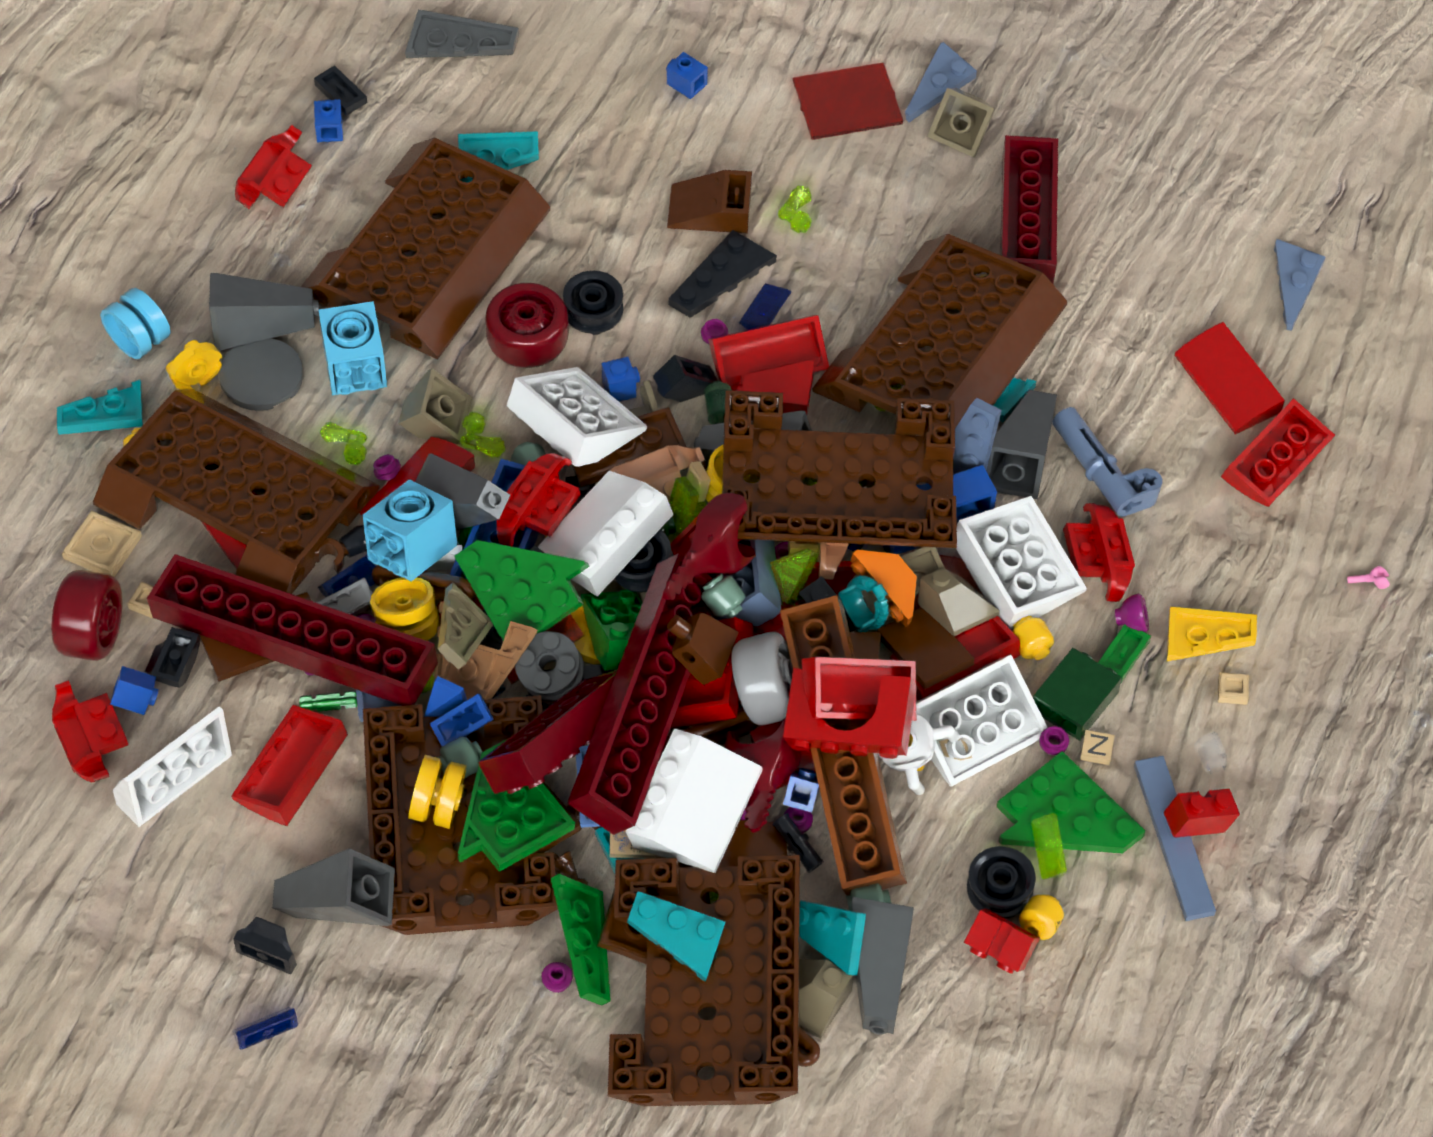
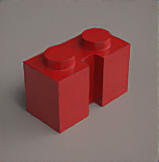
[1164,788,1240,838]
[964,908,1040,974]

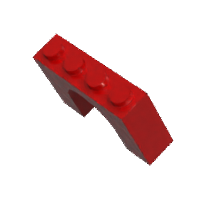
[783,668,917,759]

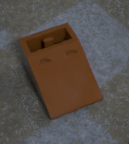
[667,170,752,234]

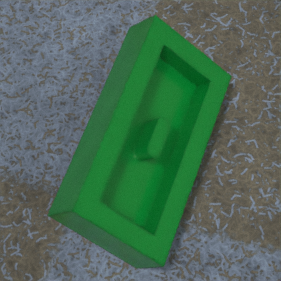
[1098,624,1151,683]

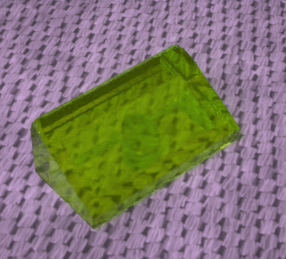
[1031,813,1067,879]

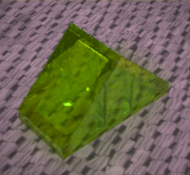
[770,548,819,606]

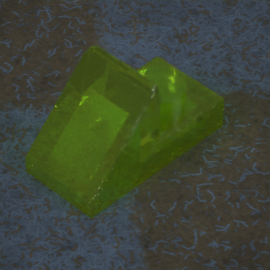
[669,476,707,537]

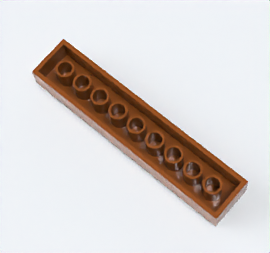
[780,595,907,895]

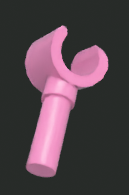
[1347,566,1390,589]

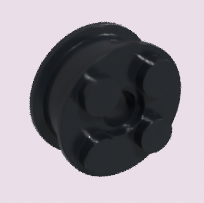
[563,271,623,335]
[615,530,674,593]
[967,846,1036,918]

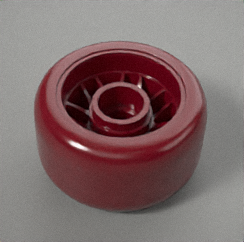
[485,283,569,368]
[51,570,123,661]

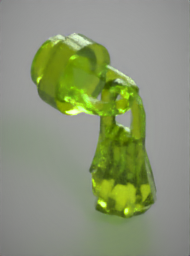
[778,185,812,233]
[460,412,506,458]
[320,422,367,465]

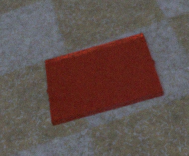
[793,63,903,140]

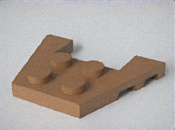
[434,601,538,700]

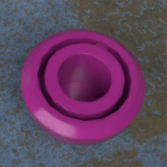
[1115,593,1149,633]

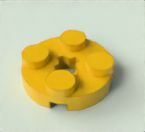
[166,340,222,390]

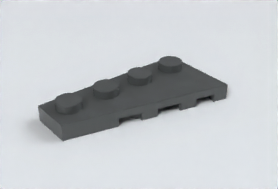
[405,9,519,58]

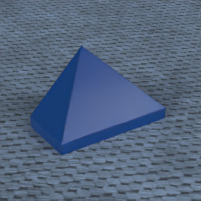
[424,676,467,717]
[430,694,494,746]

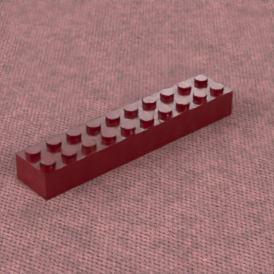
[567,553,713,835]
[147,554,438,706]

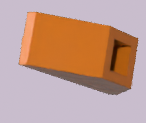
[850,549,917,627]

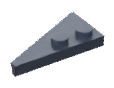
[905,42,977,122]
[1274,239,1325,331]

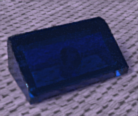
[739,283,792,330]
[318,555,376,597]
[232,1007,298,1050]

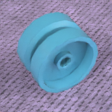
[100,288,171,359]

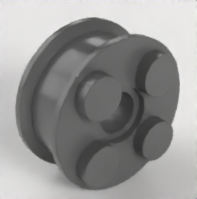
[515,631,584,701]

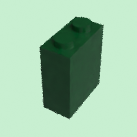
[1033,648,1122,741]

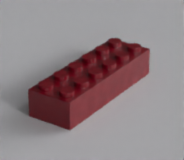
[1000,135,1058,284]
[478,670,617,794]

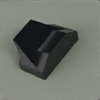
[144,627,200,688]
[233,917,297,974]

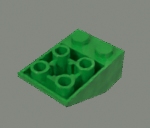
[580,590,643,670]

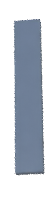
[1134,756,1216,921]

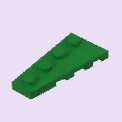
[551,874,611,1006]

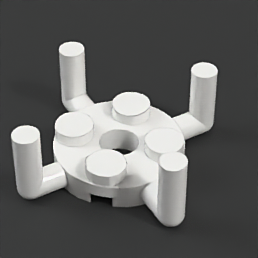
[878,713,959,795]

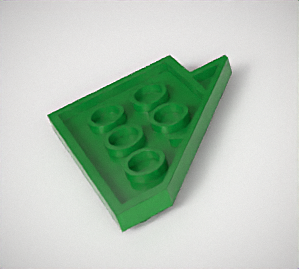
[454,540,590,641]
[458,739,575,872]
[997,751,1145,854]

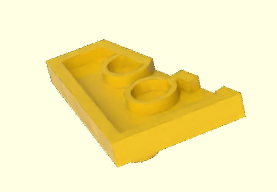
[1167,606,1257,661]

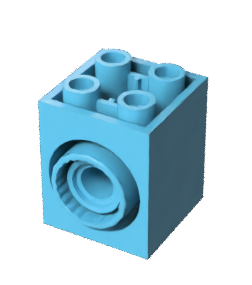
[318,301,387,396]
[362,479,457,581]

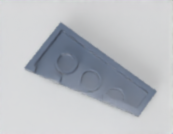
[953,398,1002,474]

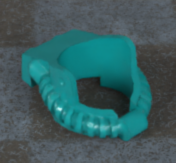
[838,576,889,632]

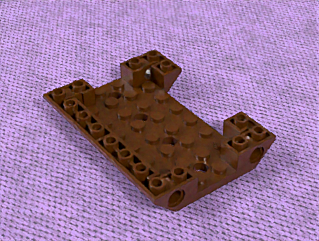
[301,137,550,360]
[812,234,1067,428]
[93,389,380,594]
[722,391,957,548]
[363,695,558,935]
[608,855,800,1106]

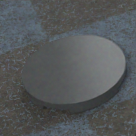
[219,338,303,411]

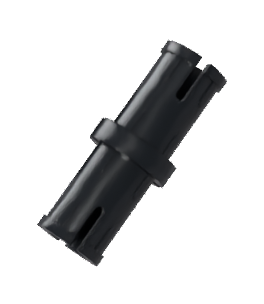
[772,813,824,873]

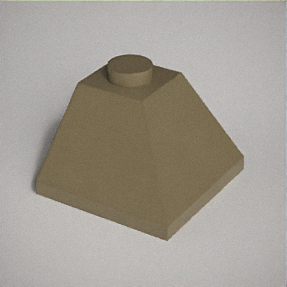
[927,88,995,157]
[398,368,472,444]
[918,567,1000,636]
[799,959,853,1039]

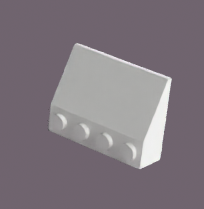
[507,367,647,467]
[538,471,673,597]
[956,496,1087,630]
[916,655,1048,787]
[113,707,232,827]
[626,728,763,873]

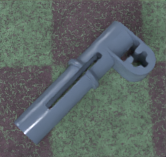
[1052,407,1163,517]

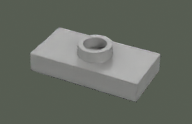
[316,578,373,616]

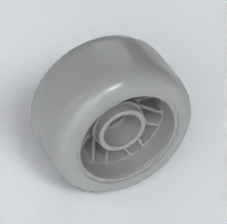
[732,632,793,725]

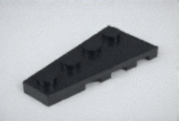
[668,230,777,318]

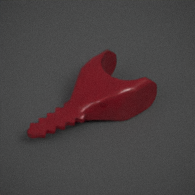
[663,493,756,600]
[725,719,801,832]

